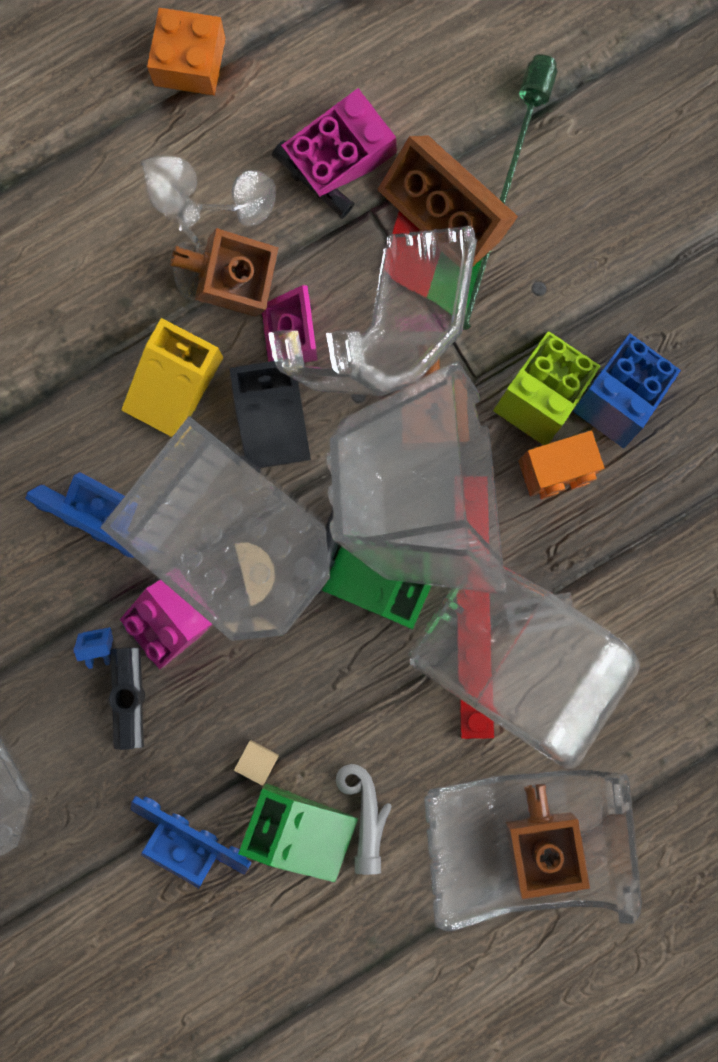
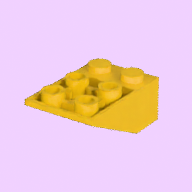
[121,318,224,440]

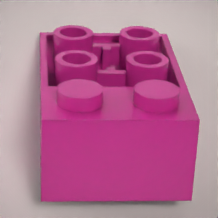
[281,88,397,197]

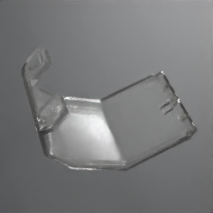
[268,226,477,396]
[407,555,640,770]
[424,770,642,931]

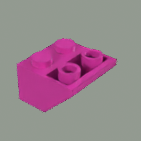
[119,572,214,669]

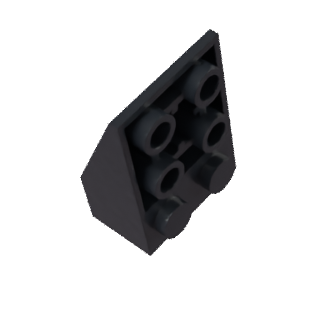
[229,358,311,470]

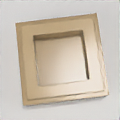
[234,740,279,786]

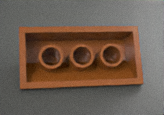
[377,135,518,272]

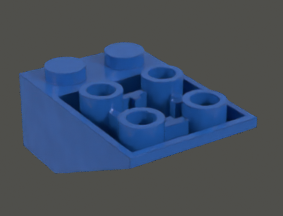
[572,333,681,449]

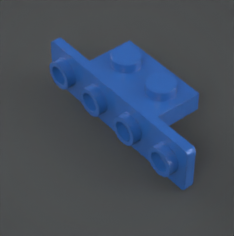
[25,472,152,559]
[130,796,252,889]

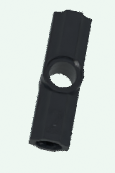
[109,647,145,750]

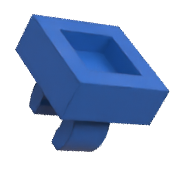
[74,627,113,669]

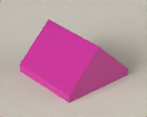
[262,285,318,364]

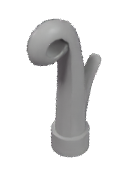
[336,764,392,875]

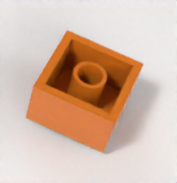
[147,7,226,96]
[518,430,605,499]

